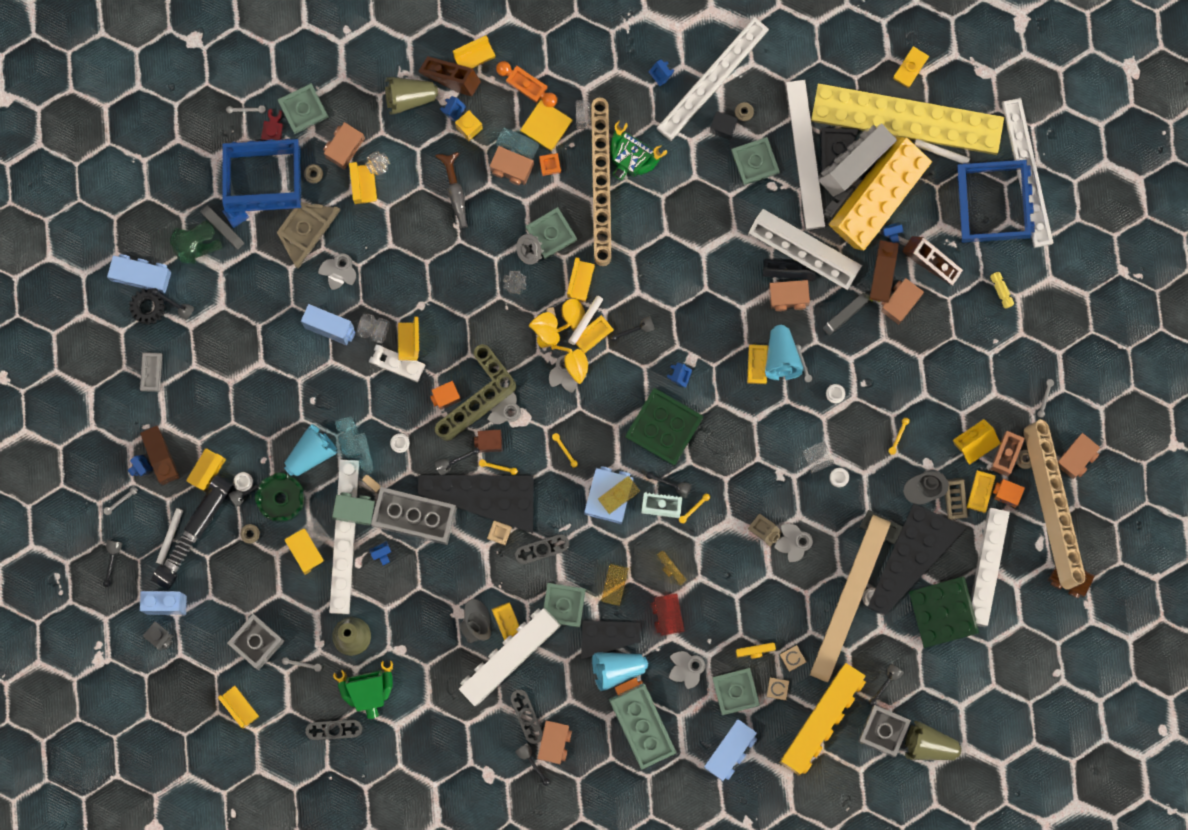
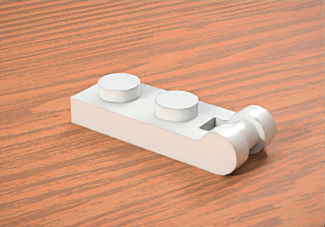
[369,344,426,383]

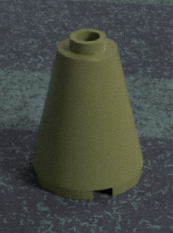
[385,77,438,115]
[332,617,371,656]
[905,721,962,760]

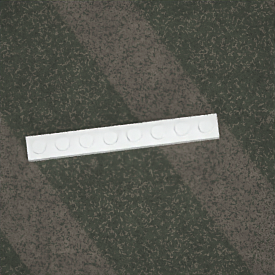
[329,460,360,614]

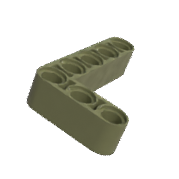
[435,344,516,441]

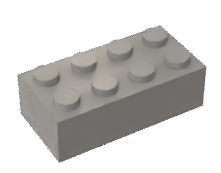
[818,123,897,197]
[371,487,457,545]

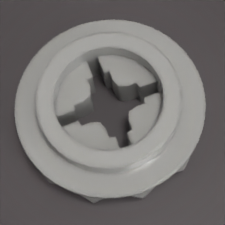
[516,234,544,264]

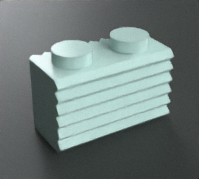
[642,492,682,518]

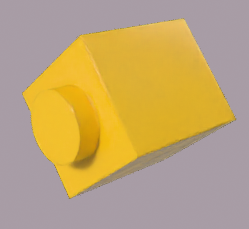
[455,110,483,141]

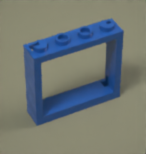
[223,138,301,213]
[957,160,1035,243]

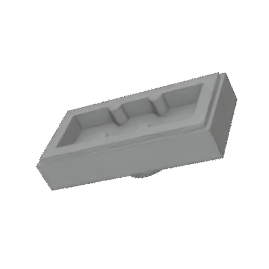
[140,353,162,392]

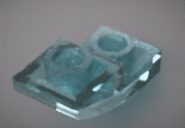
[495,128,540,160]

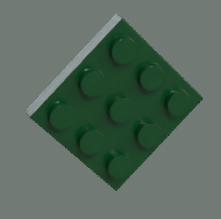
[625,388,704,467]
[909,577,979,648]

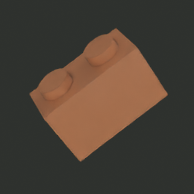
[323,122,365,170]
[490,146,534,185]
[881,278,924,325]
[769,280,810,311]
[990,431,1025,477]
[1058,433,1100,479]
[537,721,572,765]

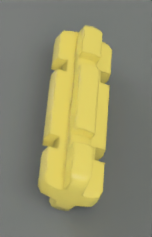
[990,272,1014,309]

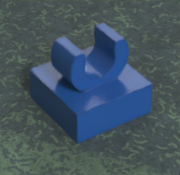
[649,59,674,86]
[440,96,466,122]
[222,210,249,228]
[881,222,903,243]
[667,363,692,388]
[128,455,154,476]
[369,541,391,565]

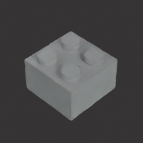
[227,614,284,670]
[858,705,911,757]

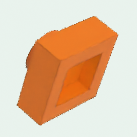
[539,153,561,176]

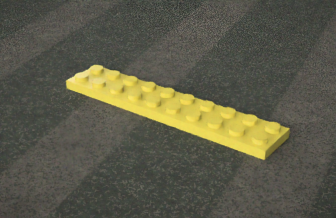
[811,84,1004,155]

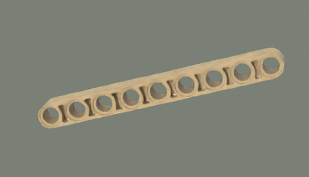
[591,98,611,266]
[1024,420,1085,589]
[810,515,891,683]

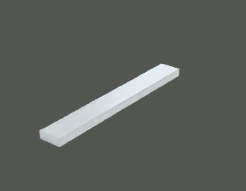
[657,17,769,141]
[786,80,825,230]
[1002,98,1053,248]

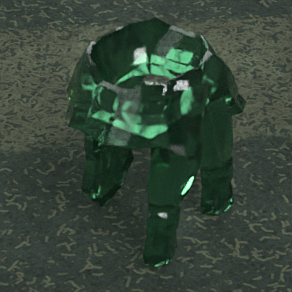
[170,220,222,264]

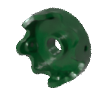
[255,473,305,522]

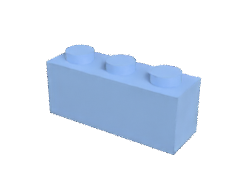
[107,254,171,294]
[704,720,757,781]

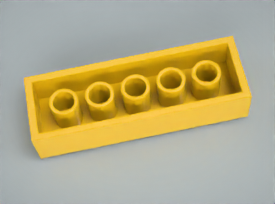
[829,136,932,251]
[779,663,866,776]

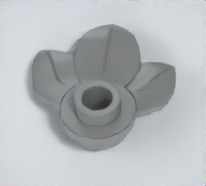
[318,254,356,290]
[549,355,587,393]
[487,387,521,424]
[774,524,813,562]
[669,651,705,689]

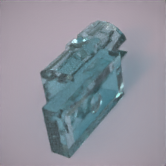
[335,417,375,474]

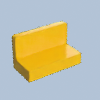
[453,35,496,68]
[349,162,377,204]
[567,257,595,302]
[398,317,419,361]
[953,419,1000,464]
[187,449,226,492]
[285,529,323,575]
[218,686,259,728]

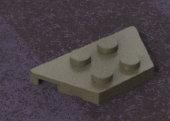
[277,202,340,269]

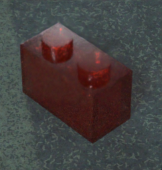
[651,593,684,637]

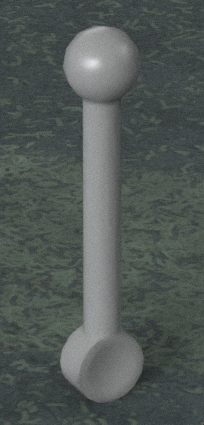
[226,106,266,114]
[795,344,812,382]
[1037,379,1054,418]
[104,487,137,515]
[282,657,322,672]

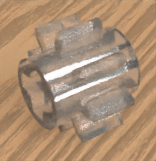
[365,151,390,175]
[503,271,527,294]

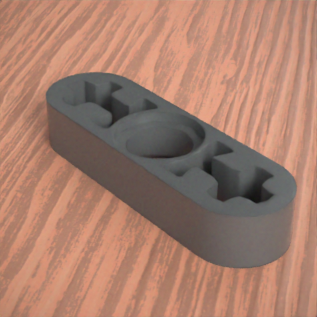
[200,205,245,250]
[823,293,870,336]
[515,535,569,565]
[511,690,543,744]
[306,720,363,740]

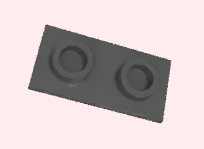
[824,187,855,219]

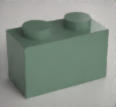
[332,492,375,526]

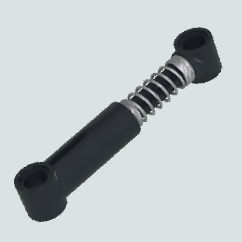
[151,474,235,590]

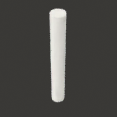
[914,139,970,164]
[568,296,603,345]
[156,508,183,565]

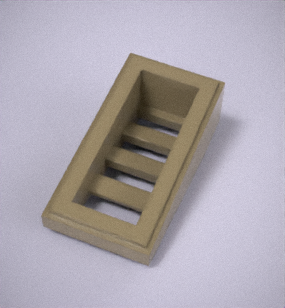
[945,478,968,520]

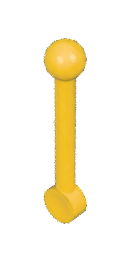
[888,418,909,455]
[552,433,578,468]
[479,459,518,475]
[679,493,710,524]

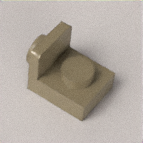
[748,514,782,547]

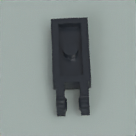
[763,259,816,282]

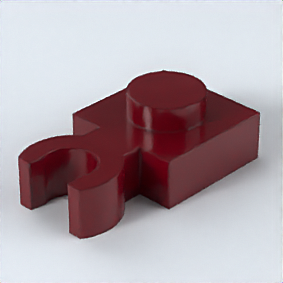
[261,109,283,141]

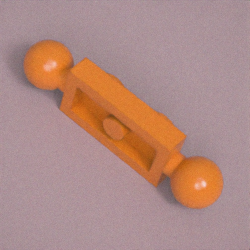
[496,61,557,107]

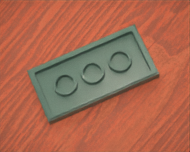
[609,683,676,770]

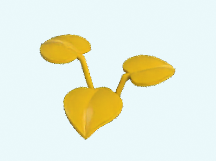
[528,299,588,384]

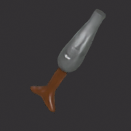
[435,152,467,228]

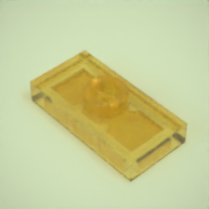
[598,476,640,515]
[657,551,686,587]
[601,564,629,606]

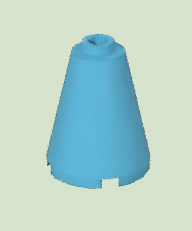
[765,325,803,380]
[284,424,338,476]
[592,652,648,691]

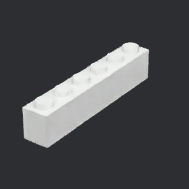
[749,209,862,290]
[971,508,1010,627]
[459,608,561,706]

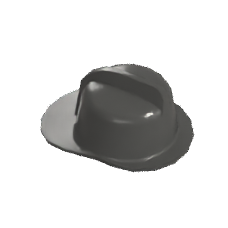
[904,469,949,504]
[460,599,491,643]

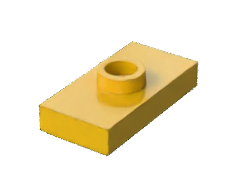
[893,46,929,88]
[576,315,614,354]
[747,345,768,384]
[967,470,995,513]
[492,602,519,640]
[735,643,776,659]

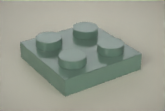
[278,83,328,134]
[731,137,780,185]
[525,207,577,259]
[544,583,586,628]
[712,668,760,716]

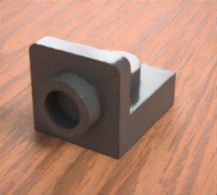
[143,621,174,651]

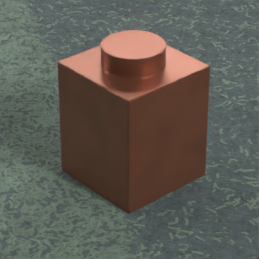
[474,430,502,453]

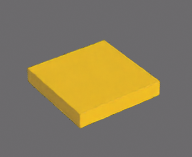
[520,100,572,152]

